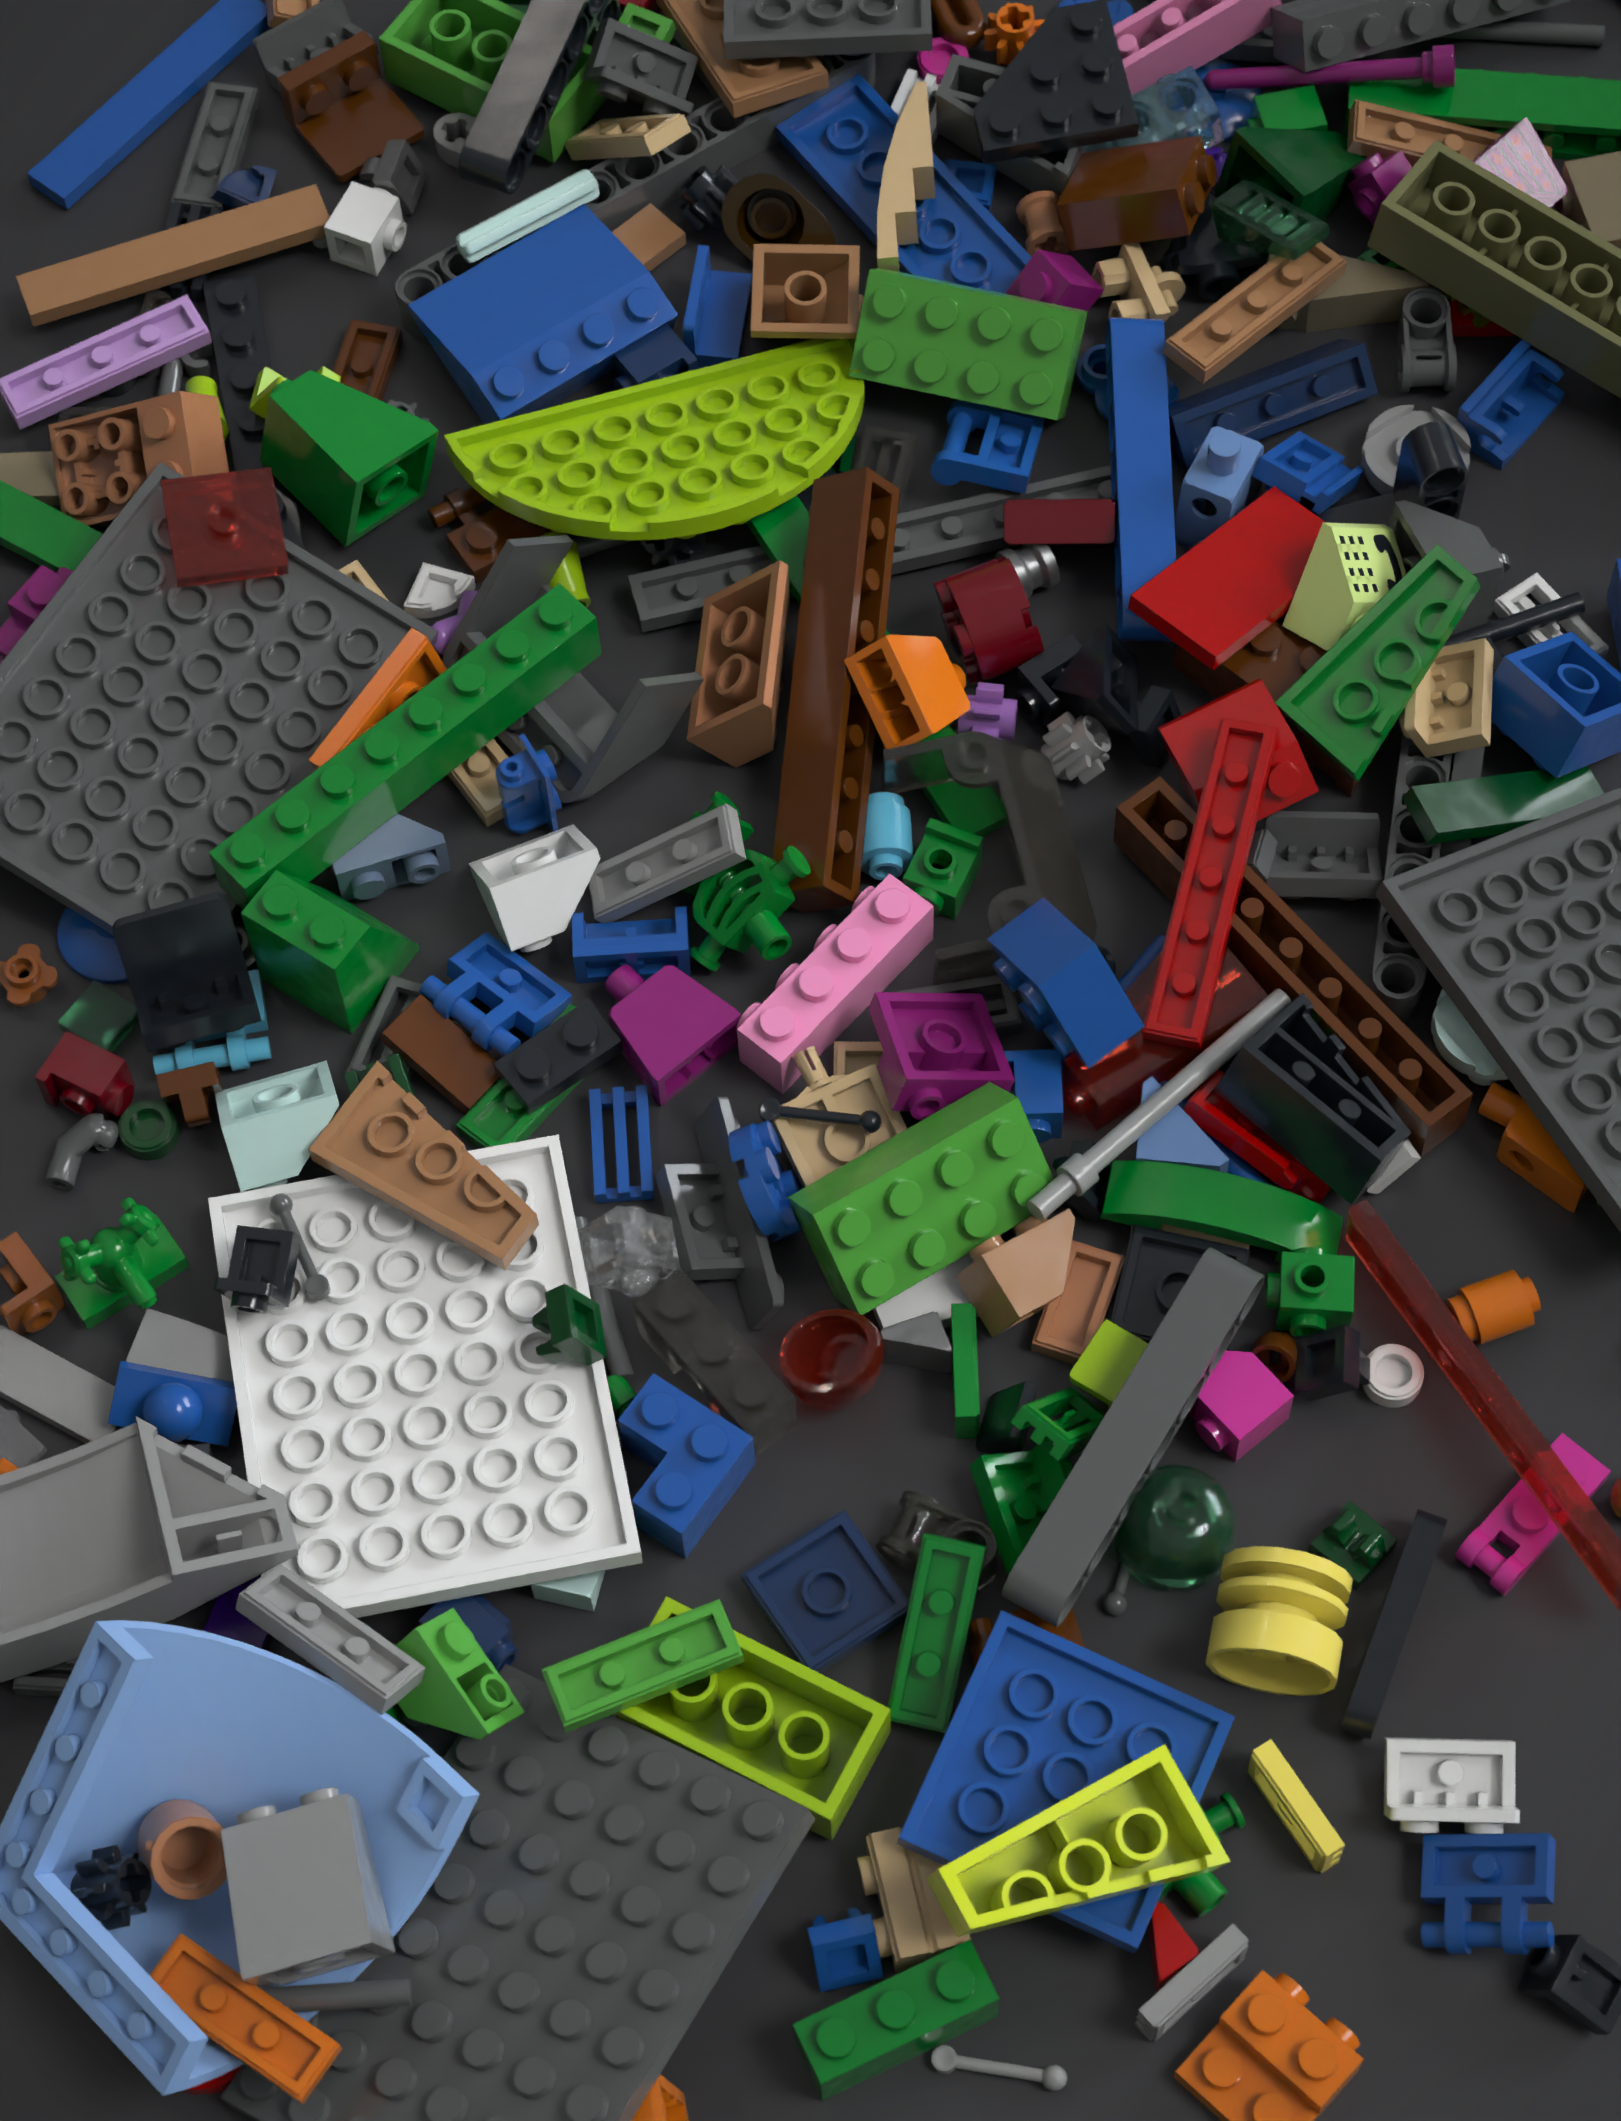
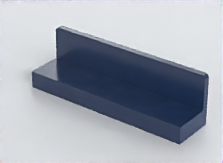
[1168,339,1379,468]

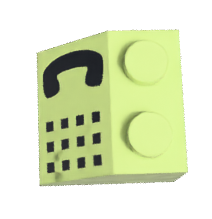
[1282,522,1406,651]

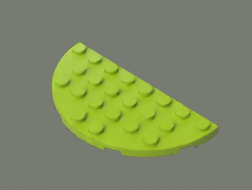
[444,339,865,541]

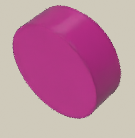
[918,37,969,84]

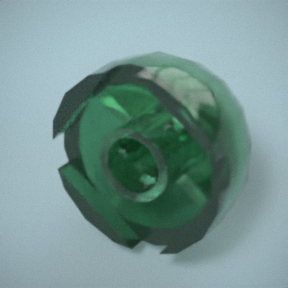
[1114,1463,1236,1591]

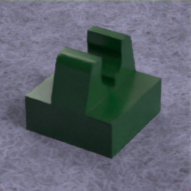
[532,1283,607,1366]
[1308,1500,1398,1591]

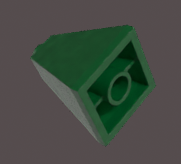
[1214,127,1366,261]

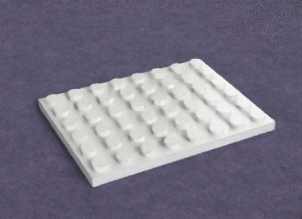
[208,1135,643,1618]

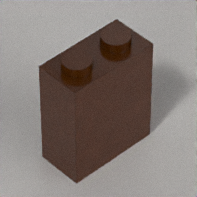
[1056,135,1217,251]

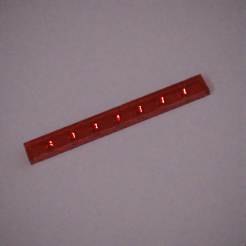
[1346,1199,1621,1610]

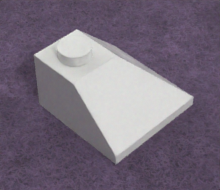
[468,824,600,952]

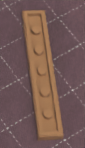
[16,184,330,327]

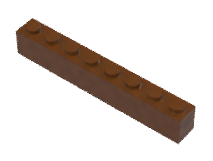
[773,467,900,914]
[1113,776,1473,1157]

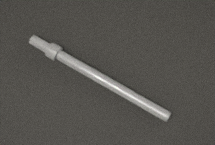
[1027,989,1292,1221]

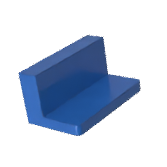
[683,245,753,368]

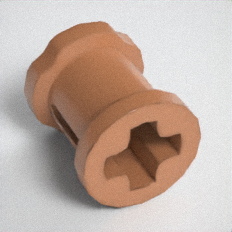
[1016,190,1070,257]

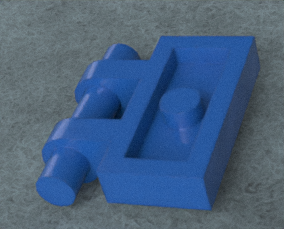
[419,931,572,1057]
[1420,1833,1556,1955]

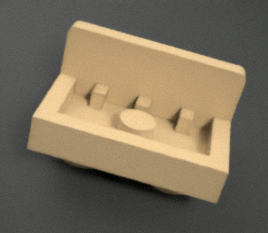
[1399,638,1494,758]

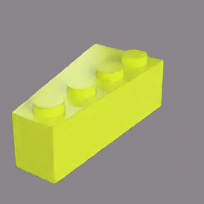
[926,1744,1231,1937]

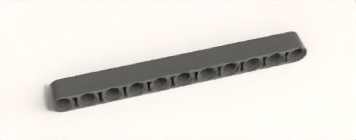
[395,53,876,337]

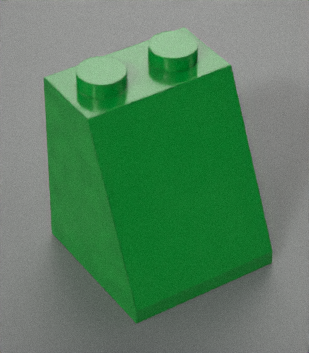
[260,370,439,547]
[241,870,420,1034]

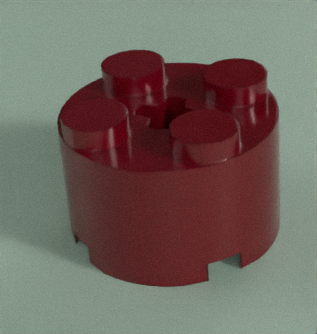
[933,556,1044,686]

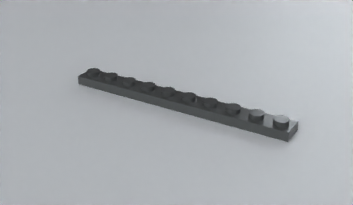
[628,465,1112,633]

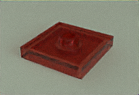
[160,467,289,588]

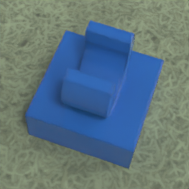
[807,1908,884,1992]

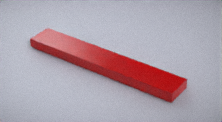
[1142,716,1278,1050]

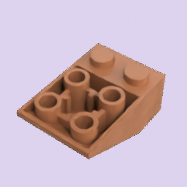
[48,391,234,528]

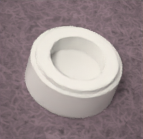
[1362,1344,1424,1408]

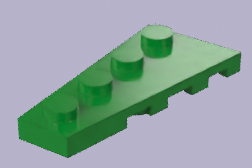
[1275,544,1480,782]

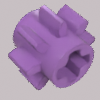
[957,682,1018,754]

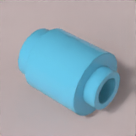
[861,792,914,880]

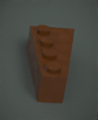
[1173,621,1367,798]

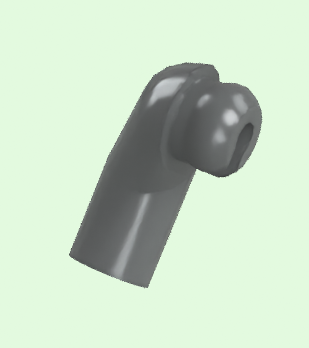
[45,1113,119,1191]

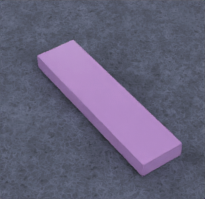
[0,294,212,430]

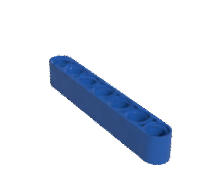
[1105,318,1176,642]

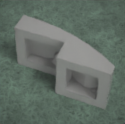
[126,1308,237,1409]

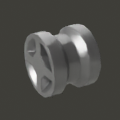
[995,544,1060,598]

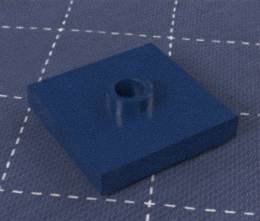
[741,1510,909,1674]

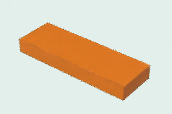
[150,1933,342,2105]

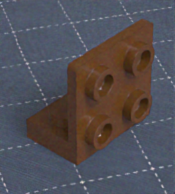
[277,30,425,182]

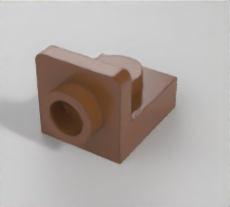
[0,1231,66,1336]

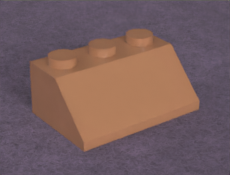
[687,560,790,768]

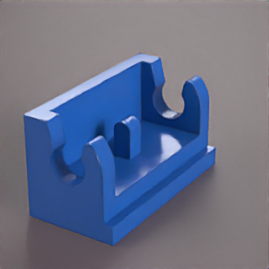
[1457,339,1565,470]
[572,906,691,984]

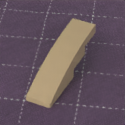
[877,81,936,272]

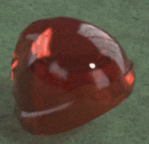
[779,1309,885,1411]

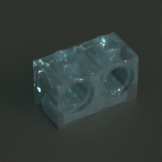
[1105,66,1224,149]

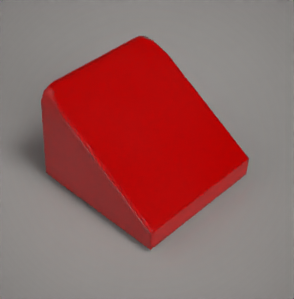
[1148,1901,1199,1993]

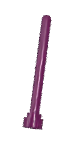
[1204,44,1455,91]

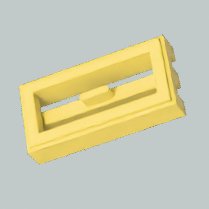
[1247,1739,1345,1874]

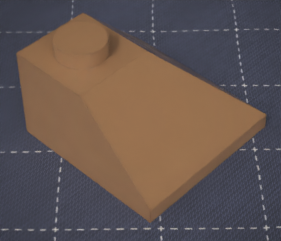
[751,244,860,339]

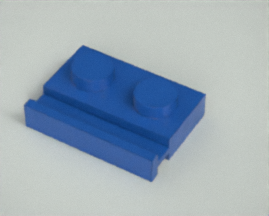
[1252,431,1365,514]

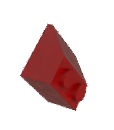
[1158,678,1319,821]

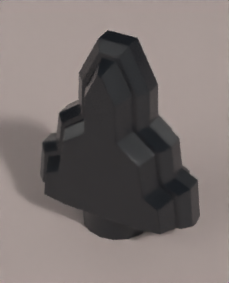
[1163,190,1268,302]

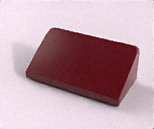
[1003,498,1115,544]

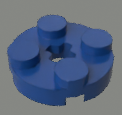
[728,1120,802,1242]

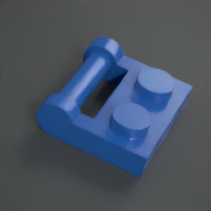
[930,399,1045,494]

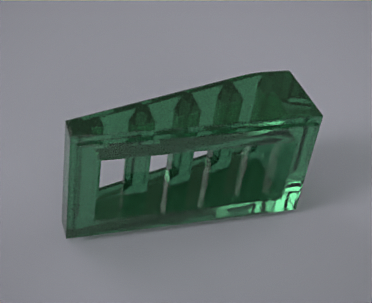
[1211,180,1330,261]

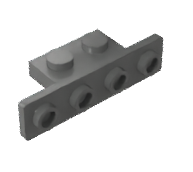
[655,1097,784,1330]

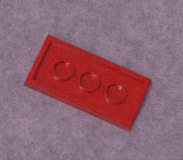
[1128,486,1325,670]

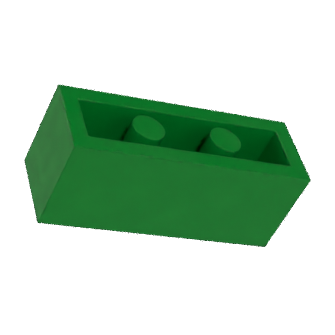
[792,1940,1000,2101]

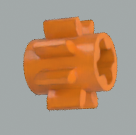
[984,3,1045,66]

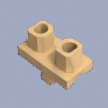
[1092,242,1185,322]

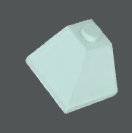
[215,1060,339,1192]

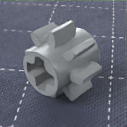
[1041,711,1111,784]

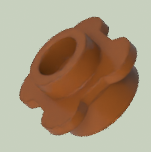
[0,943,59,1007]

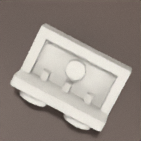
[1384,1737,1520,1834]

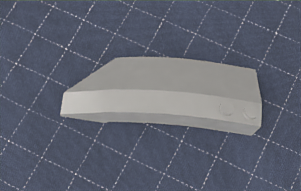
[0,1417,298,1683]

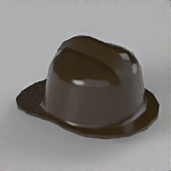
[721,173,836,262]

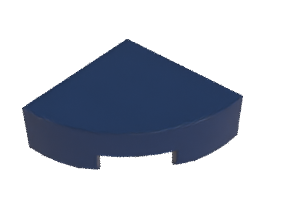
[211,166,277,209]

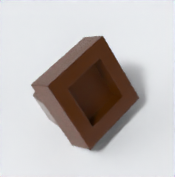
[156,1061,223,1128]

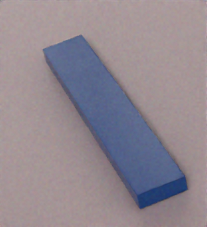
[27,0,269,210]

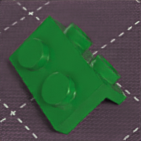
[969,1441,1073,1576]

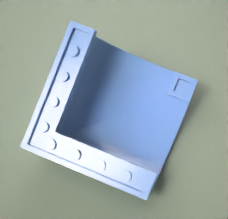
[0,1620,480,2096]

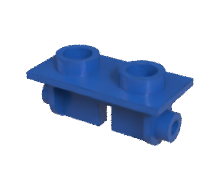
[495,733,562,834]

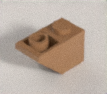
[955,1209,1075,1338]

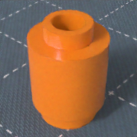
[1446,1269,1541,1345]

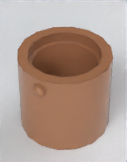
[136,1799,227,1900]

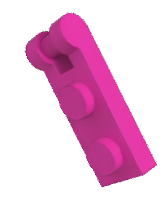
[1455,1433,1611,1596]

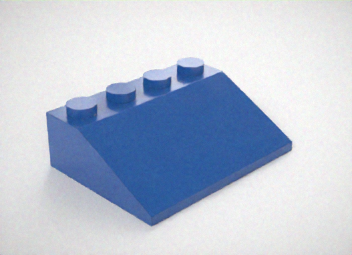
[407,204,678,425]

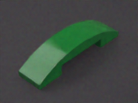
[1100,1160,1343,1262]

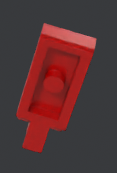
[1183,1070,1331,1204]

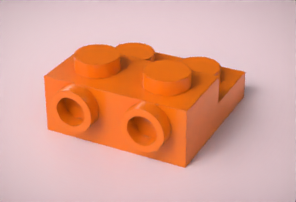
[1174,1969,1364,2121]

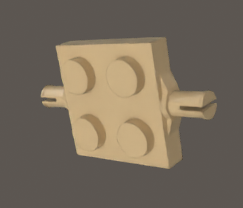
[771,1046,907,1188]

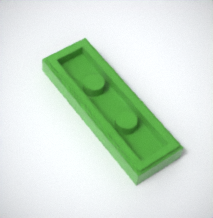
[541,1599,744,1733]

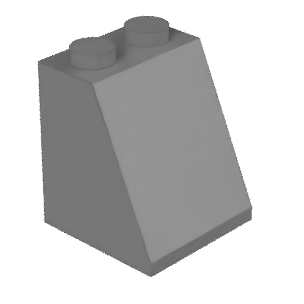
[221,1787,396,1988]

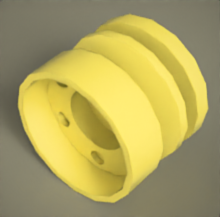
[1205,1546,1353,1696]

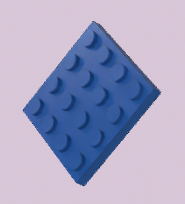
[897,1610,1235,1954]

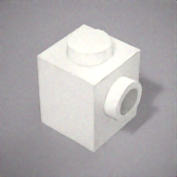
[324,181,407,276]

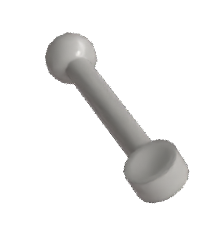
[931,2045,1067,2091]

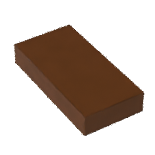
[380,994,499,1114]

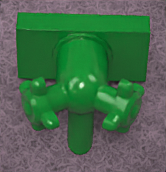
[54,1197,190,1330]

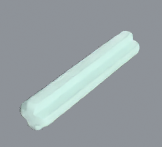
[456,169,600,263]

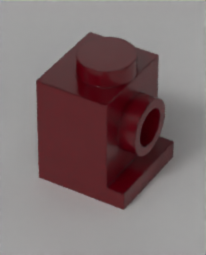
[35,1031,135,1121]

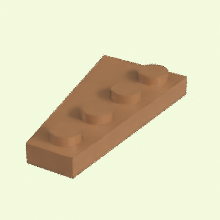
[308,1061,539,1270]

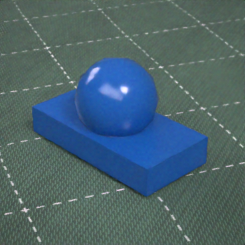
[108,1361,237,1447]

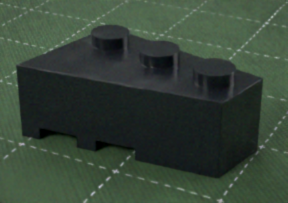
[1214,993,1411,1205]

